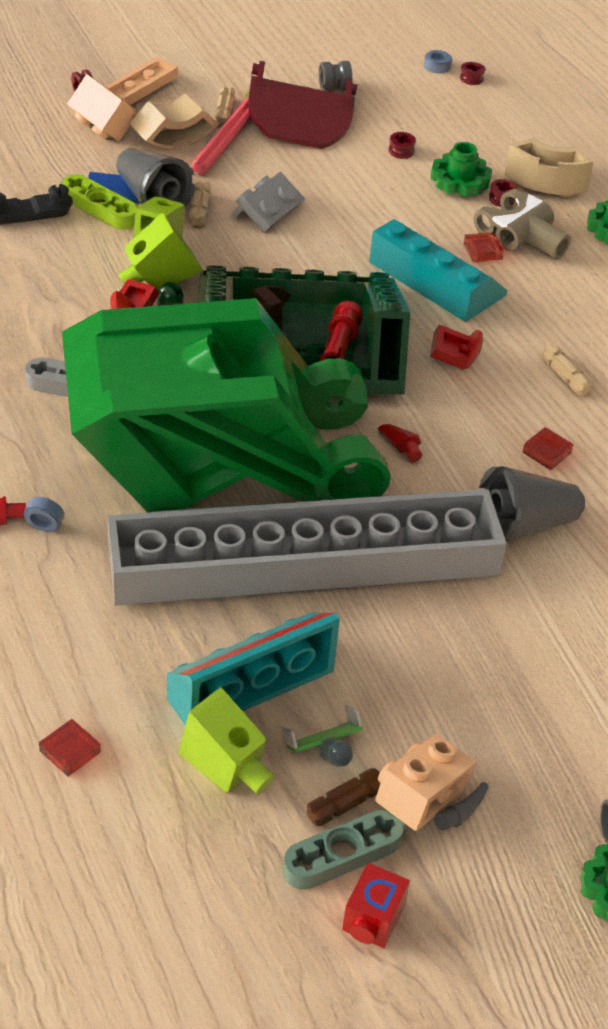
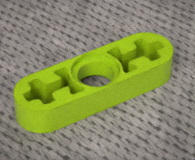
[62,174,137,229]

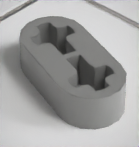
[25,358,68,397]

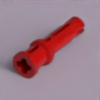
[320,301,364,361]

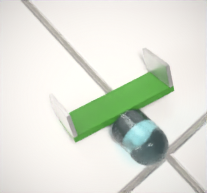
[281,705,362,767]

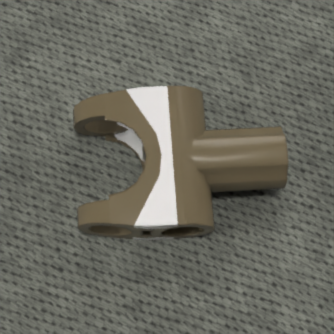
[474,189,571,259]

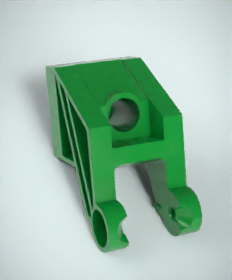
[62,298,391,513]

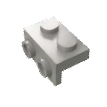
[232,171,305,233]

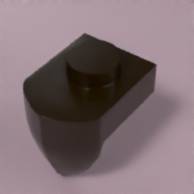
[249,286,291,331]

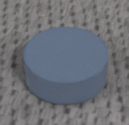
[424,50,452,73]
[24,497,64,532]

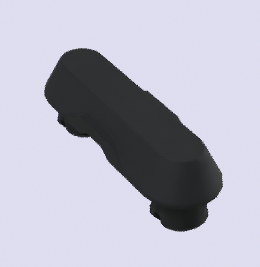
[0,184,73,225]

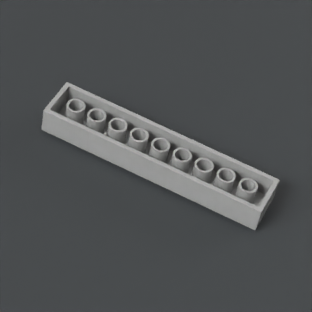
[108,489,507,606]

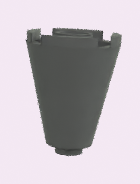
[116,148,195,207]
[479,466,585,541]

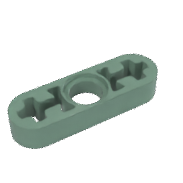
[283,810,404,889]

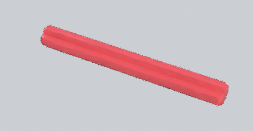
[191,97,252,175]

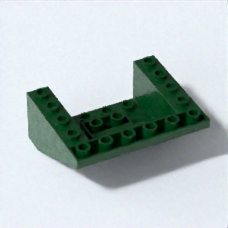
[197,265,410,395]

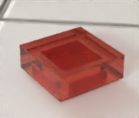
[463,232,504,262]
[522,427,574,470]
[39,719,101,777]

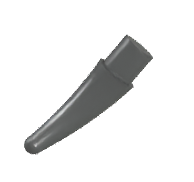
[435,782,489,830]

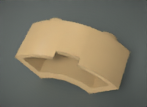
[129,93,219,149]
[505,138,594,198]

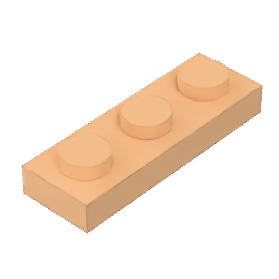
[105,57,178,105]

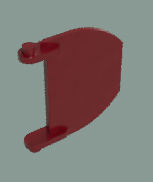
[248,61,357,149]

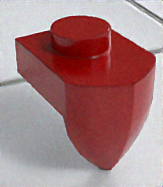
[110,279,159,309]
[430,324,483,369]

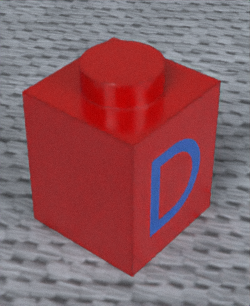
[342,862,410,949]

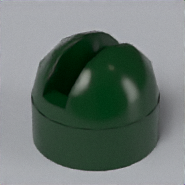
[157,282,184,306]

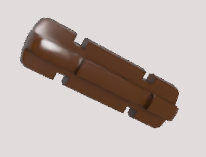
[306,768,381,826]

